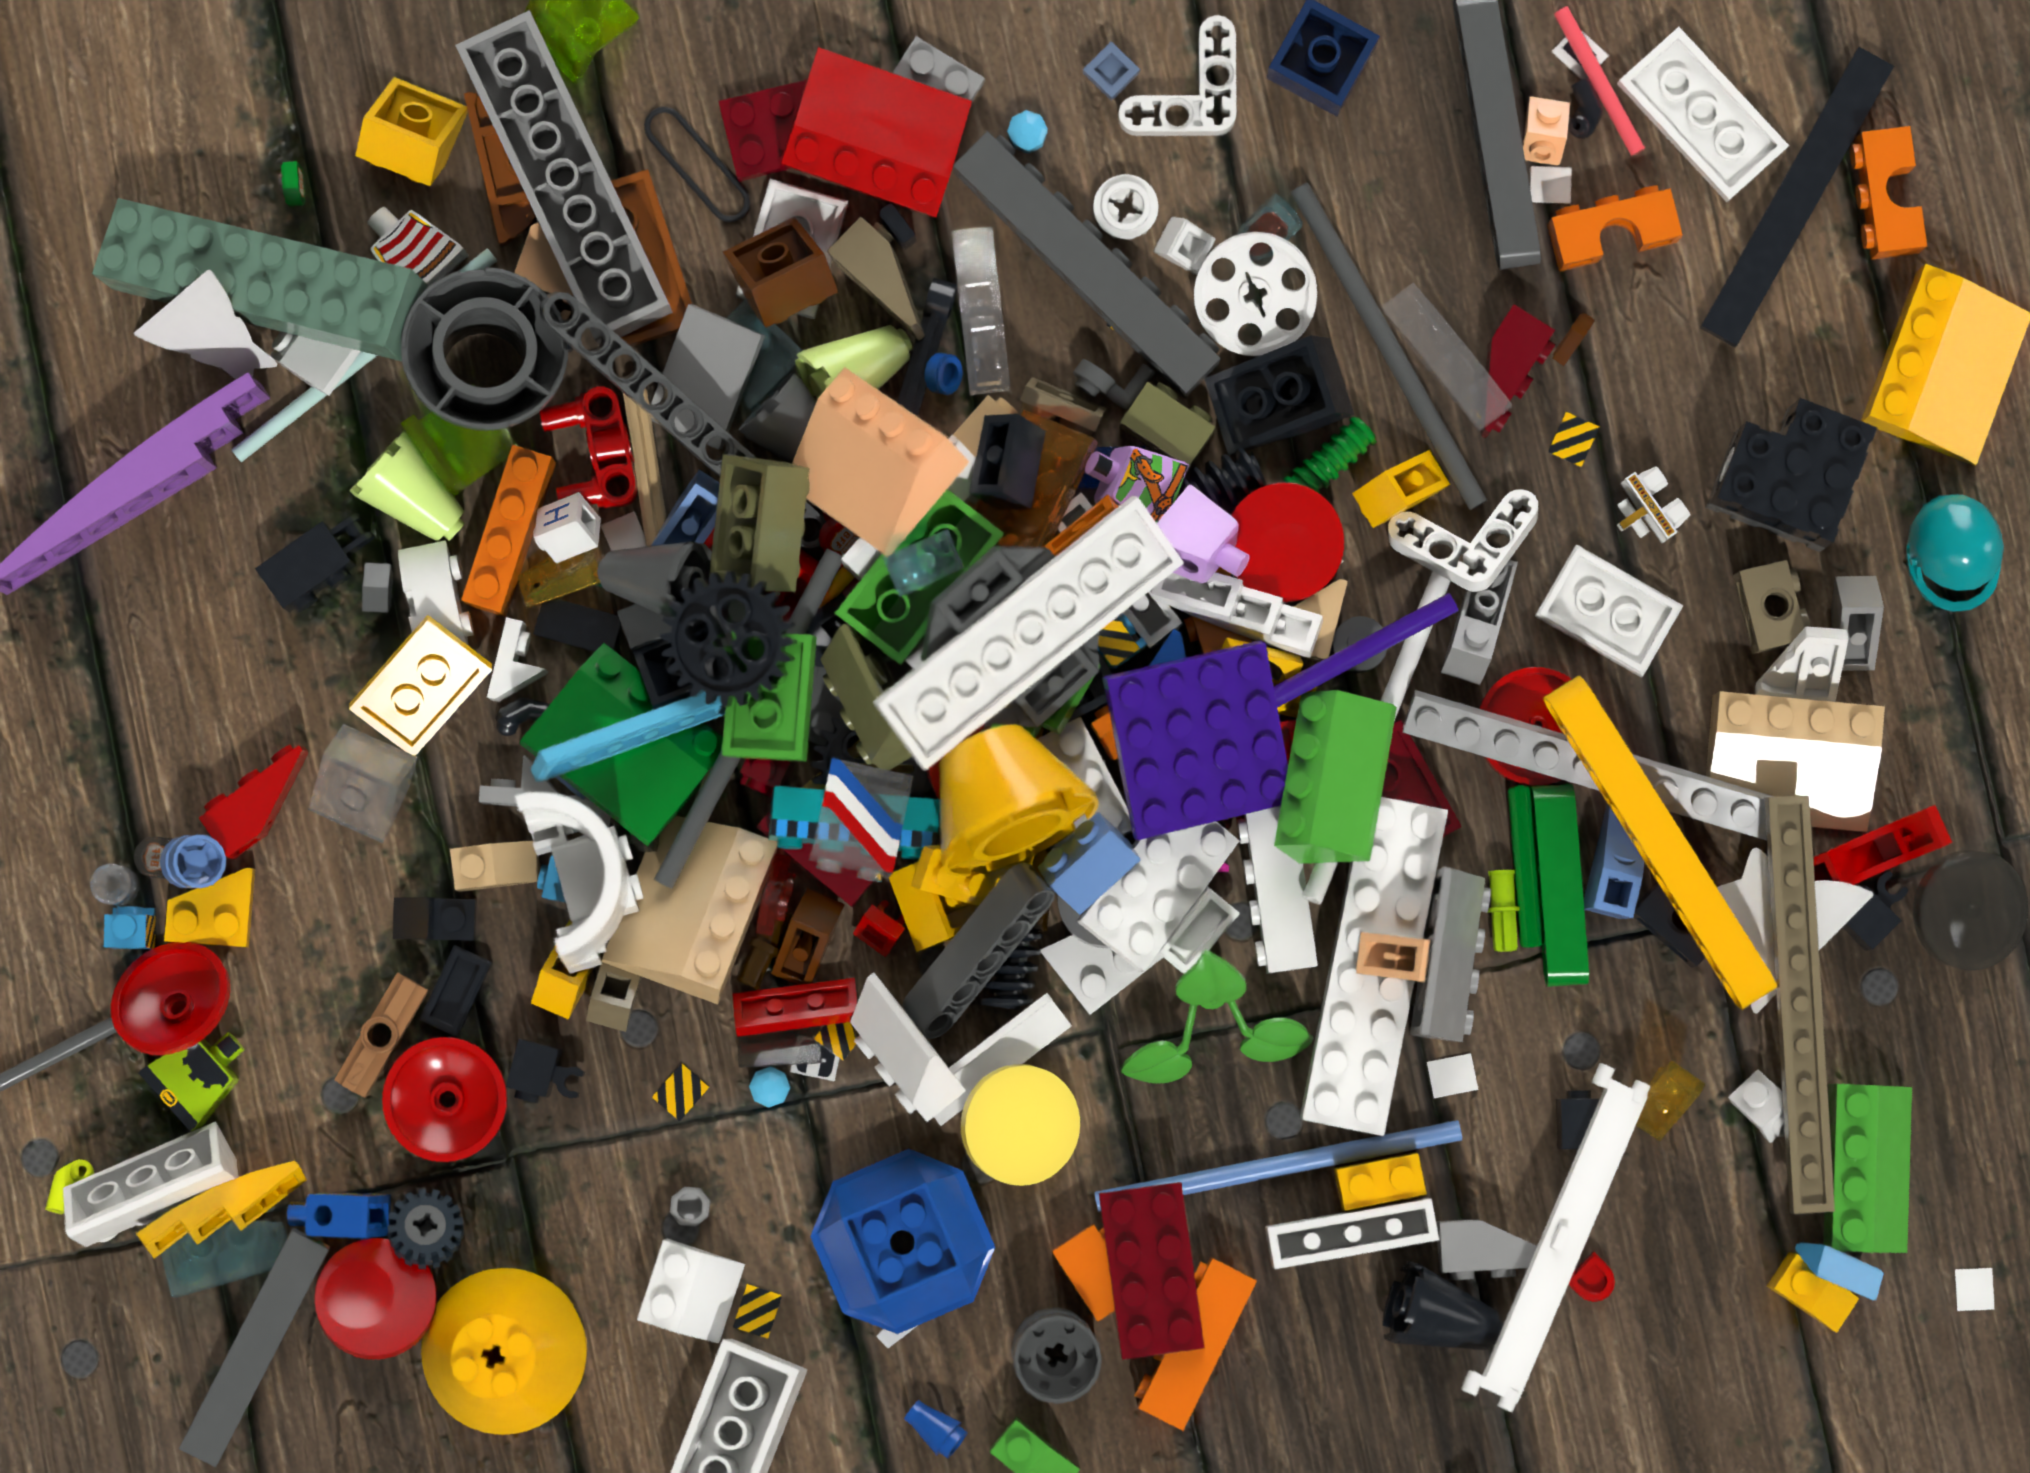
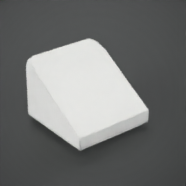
[1154,217,1216,274]

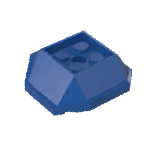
[810,1148,995,1334]

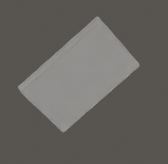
[651,304,765,449]

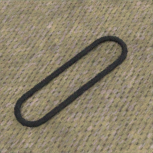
[644,107,750,222]

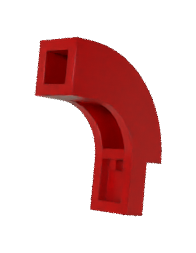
[1813,805,1952,885]

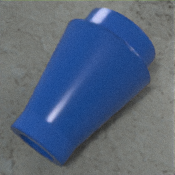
[904,1400,968,1459]

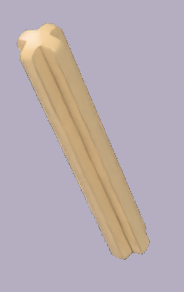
[623,388,667,546]

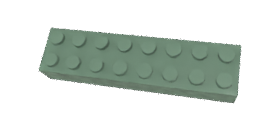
[92,198,428,361]

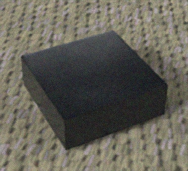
[879,203,917,250]

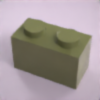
[1119,382,1216,473]

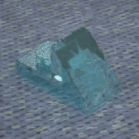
[883,529,964,597]

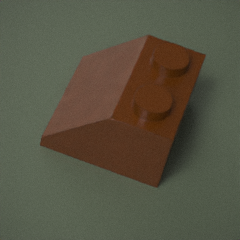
[722,216,838,328]

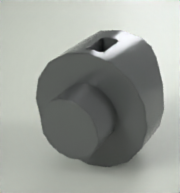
[1331,616,1387,673]

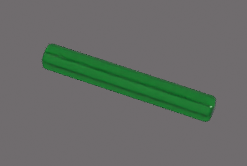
[1508,785,1543,948]

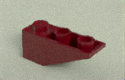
[1481,304,1556,438]

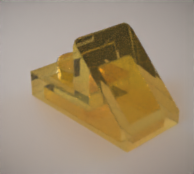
[1636,1060,1705,1141]

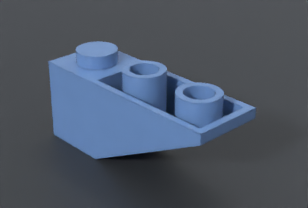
[1584,803,1644,919]

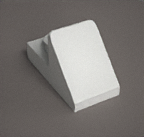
[487,617,548,702]

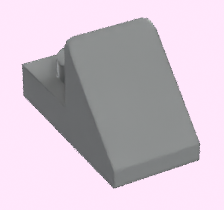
[479,755,560,806]

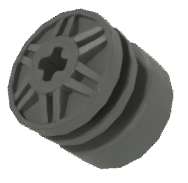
[1011,1307,1102,1404]

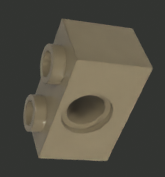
[1733,560,1810,654]

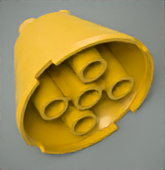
[421,1268,587,1435]

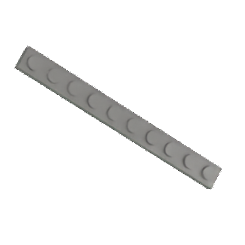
[1403,690,1774,840]

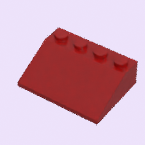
[779,47,972,217]

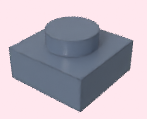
[1083,41,1140,101]

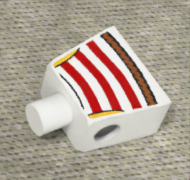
[367,206,469,288]

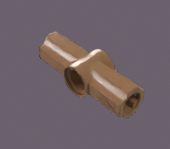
[334,972,429,1098]

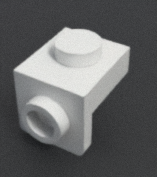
[1728,1069,1785,1143]

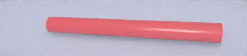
[1554,6,1645,156]

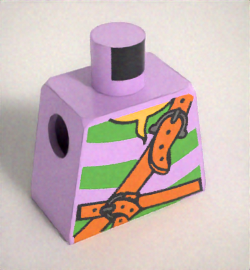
[1085,446,1189,523]

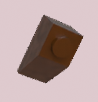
[771,888,845,985]

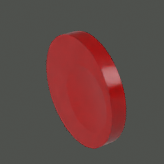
[1231,482,1344,602]
[1479,667,1572,786]
[315,1238,436,1360]

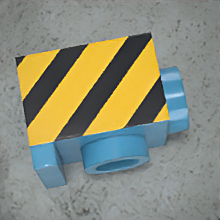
[1097,612,1147,672]
[104,906,156,949]

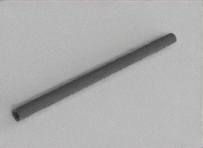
[1291,182,1488,510]
[654,548,843,889]

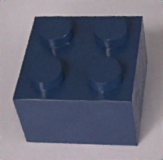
[1266,0,1380,117]

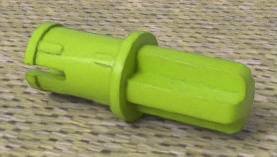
[1487,870,1520,952]

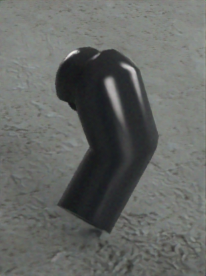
[1568,78,1603,139]
[495,697,550,736]

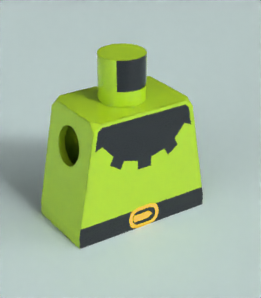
[138,1032,245,1131]

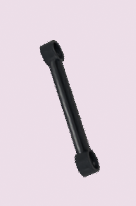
[897,278,958,417]

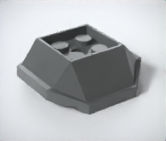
[921,546,1099,727]

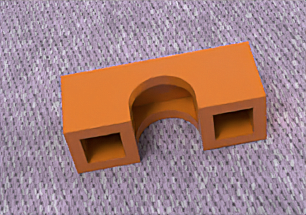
[1850,126,1927,259]
[1547,185,1683,272]

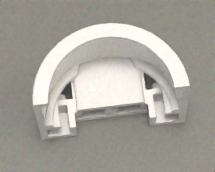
[515,792,644,974]

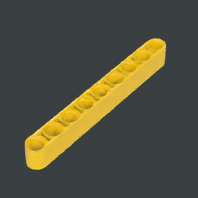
[1543,675,1777,1010]

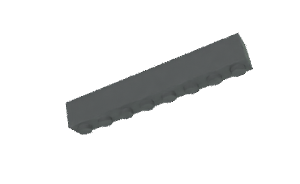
[953,131,1221,399]

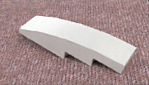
[1151,572,1323,658]

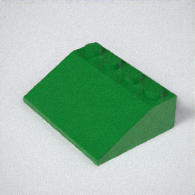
[519,643,723,846]

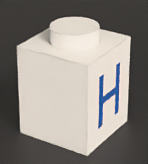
[533,492,601,563]

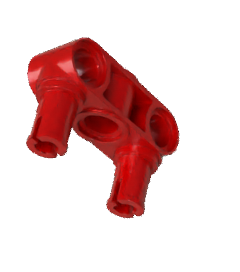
[539,386,638,508]

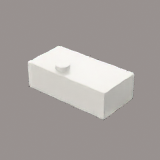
[671,1339,808,1473]

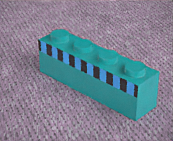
[768,786,940,860]

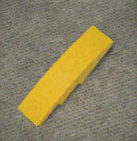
[136,1160,307,1259]

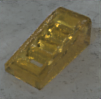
[518,549,601,608]

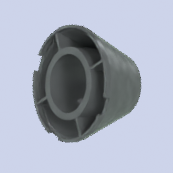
[401,267,568,430]

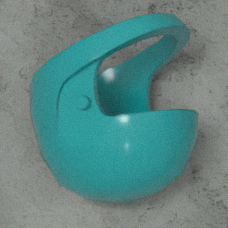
[1905,494,2004,612]

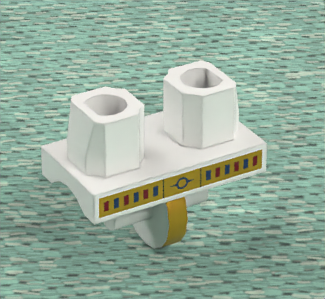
[1617,466,1690,543]

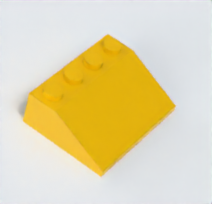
[1861,264,2030,466]

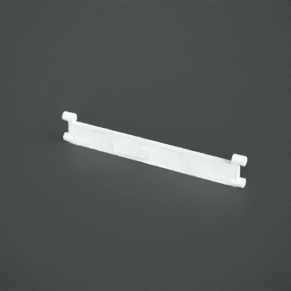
[1461,1063,1651,1412]

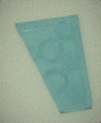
[153,1217,288,1298]

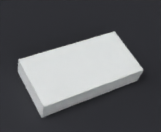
[1158,886,1240,974]

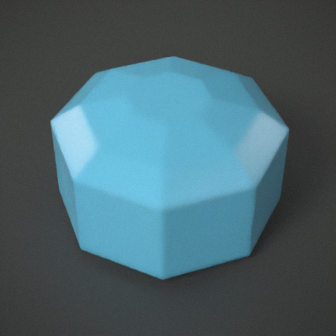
[1007,110,1048,154]
[749,1066,791,1108]

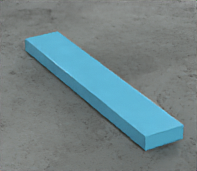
[530,692,726,782]

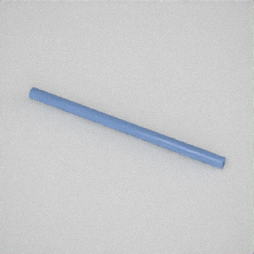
[1094,1120,1462,1212]

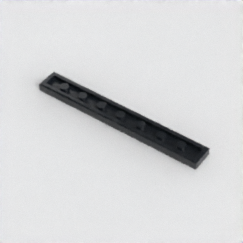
[1700,47,1894,348]

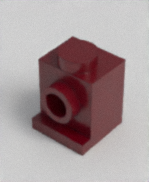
[740,758,795,798]

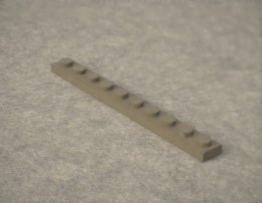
[1765,795,1835,1214]

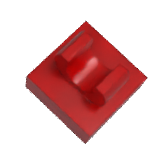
[853,900,905,958]

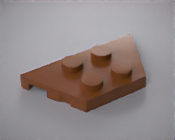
[464,92,538,247]

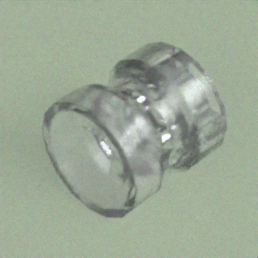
[90,864,139,906]

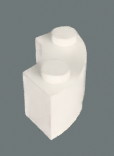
[398,540,474,645]

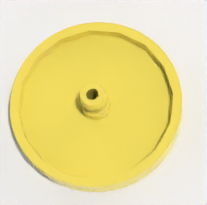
[961,1064,1080,1186]

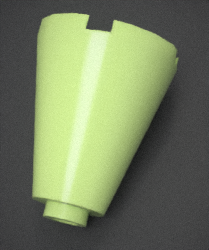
[795,325,912,399]
[350,431,465,542]

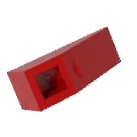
[198,745,309,860]

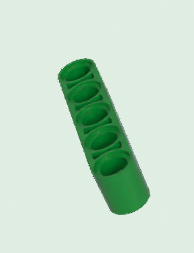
[1530,783,1589,987]

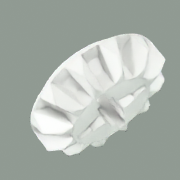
[1093,174,1158,240]

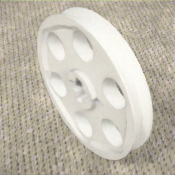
[1194,232,1317,356]

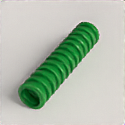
[1283,416,1377,494]

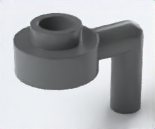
[1073,359,1156,410]

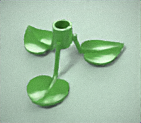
[1121,949,1314,1084]

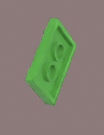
[722,632,817,761]

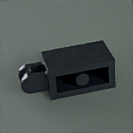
[255,513,375,613]

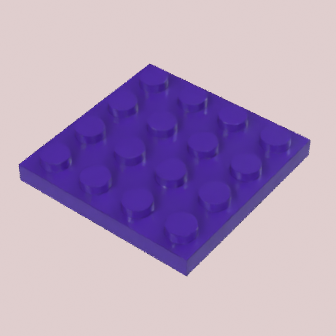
[1103,640,1288,840]

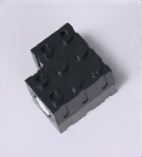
[1705,398,1878,552]

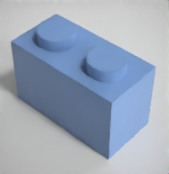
[1038,811,1141,915]

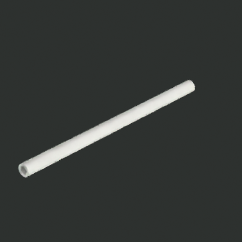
[1302,567,1456,904]

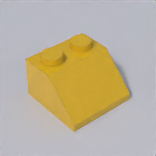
[355,77,468,186]
[888,861,978,952]

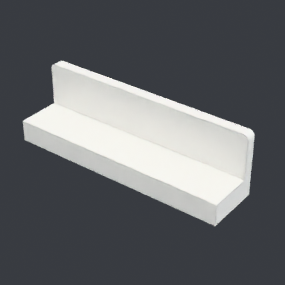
[934,993,1072,1126]

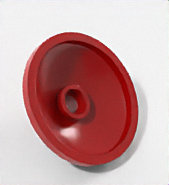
[111,942,230,1055]
[382,1037,507,1162]

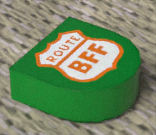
[281,161,305,206]

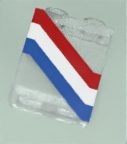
[808,758,913,882]

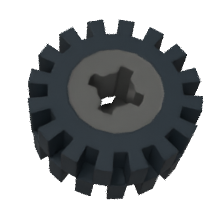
[388,1188,464,1269]

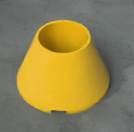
[939,725,1099,876]

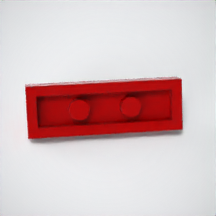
[732,978,858,1037]

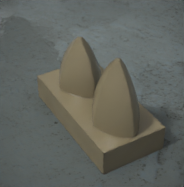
[1020,377,1107,449]

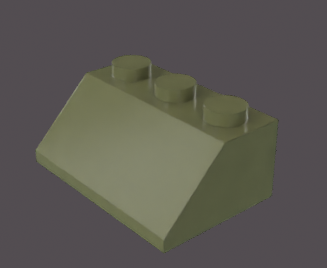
[709,454,810,592]
[820,623,912,772]

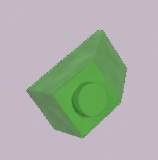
[990,1416,1080,1473]

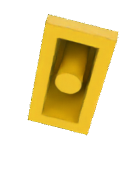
[1352,450,1450,528]
[531,919,600,1020]
[1767,1252,1859,1333]

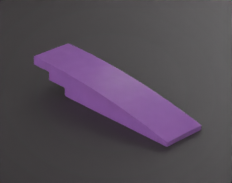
[0,372,270,595]

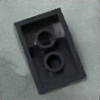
[1204,335,1355,455]

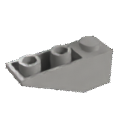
[1441,560,1518,685]
[1436,1219,1537,1280]

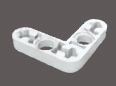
[1118,15,1236,136]
[1388,490,1538,592]

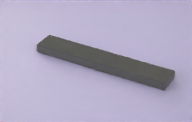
[179,1228,330,1467]

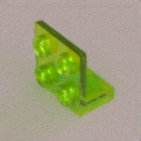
[524,0,639,83]
[400,384,518,496]

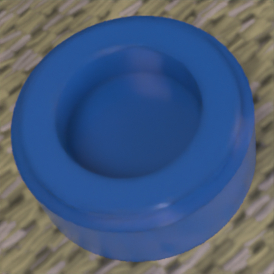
[925,353,963,395]

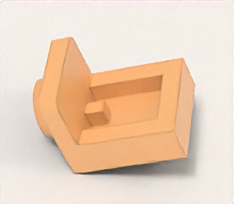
[1522,97,1570,165]

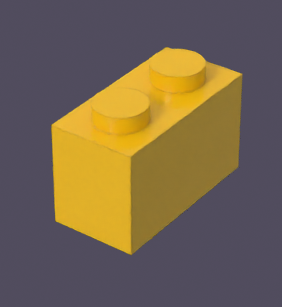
[1334,1153,1427,1211]

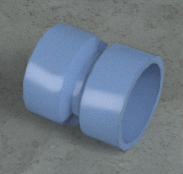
[160,835,226,888]

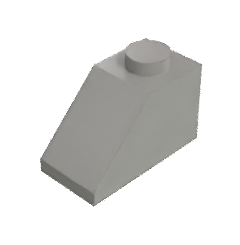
[1831,576,1884,671]

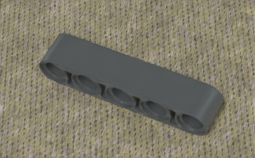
[902,862,1055,1039]

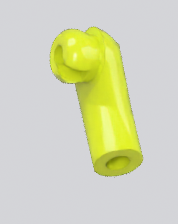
[45,1159,94,1214]

